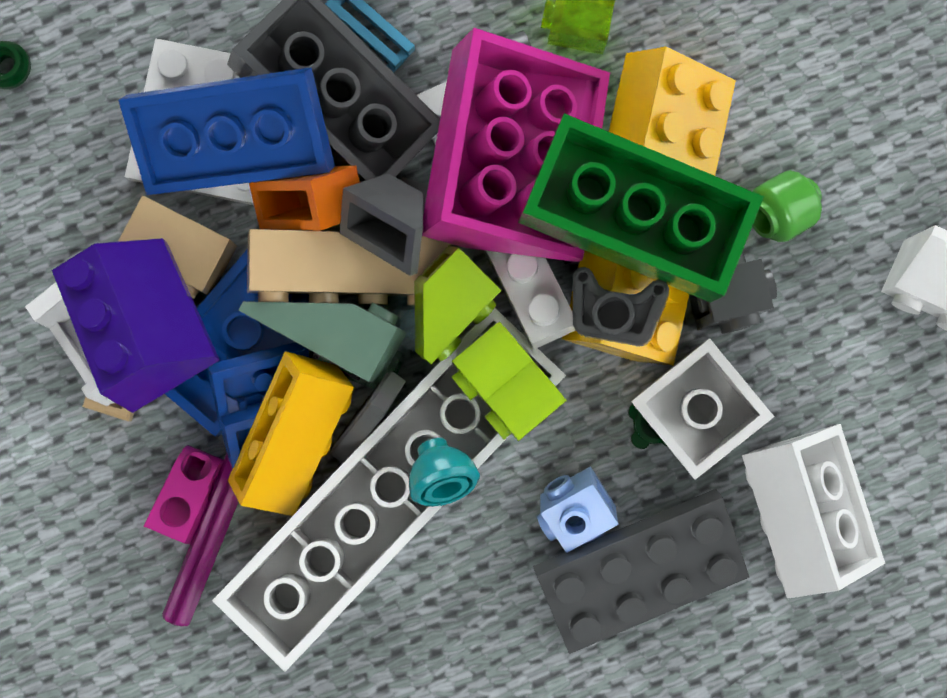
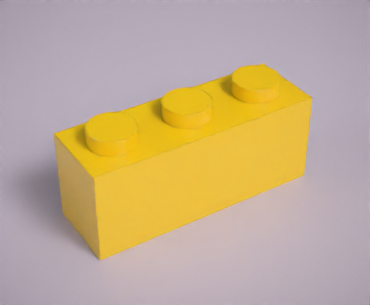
[228,351,354,516]

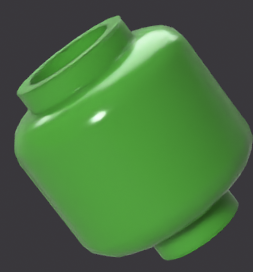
[752,170,822,242]

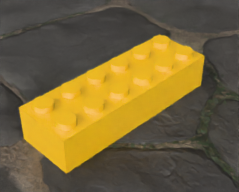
[562,46,736,366]

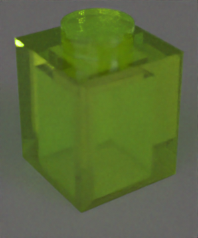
[541,0,615,54]

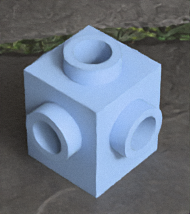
[537,466,619,553]

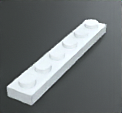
[417,81,576,350]

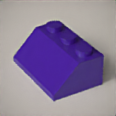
[52,238,219,413]

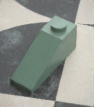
[238,301,407,385]

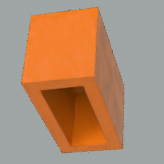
[249,165,360,231]

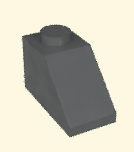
[340,173,423,276]

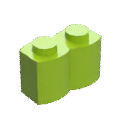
[451,321,567,441]

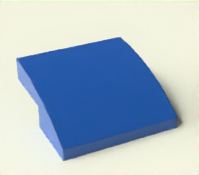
[207,342,309,468]

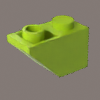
[414,245,502,364]

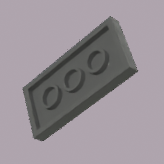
[533,489,749,654]

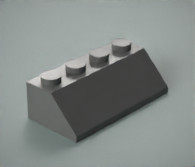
[227,0,440,182]

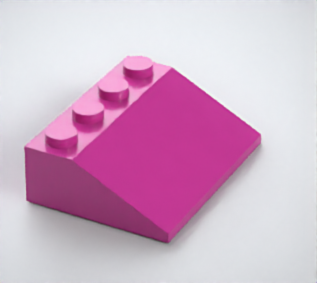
[422,28,610,262]

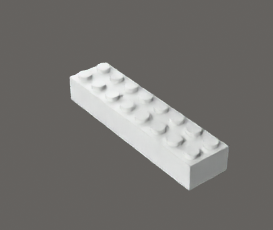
[212,308,566,672]

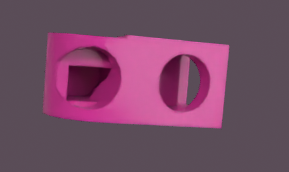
[144,445,224,544]

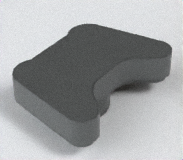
[573,267,669,347]

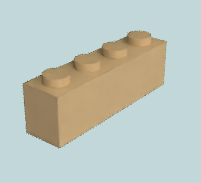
[247,229,451,306]

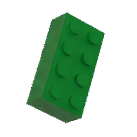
[518,113,764,302]

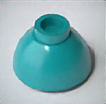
[409,438,480,507]

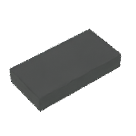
[331,371,406,463]

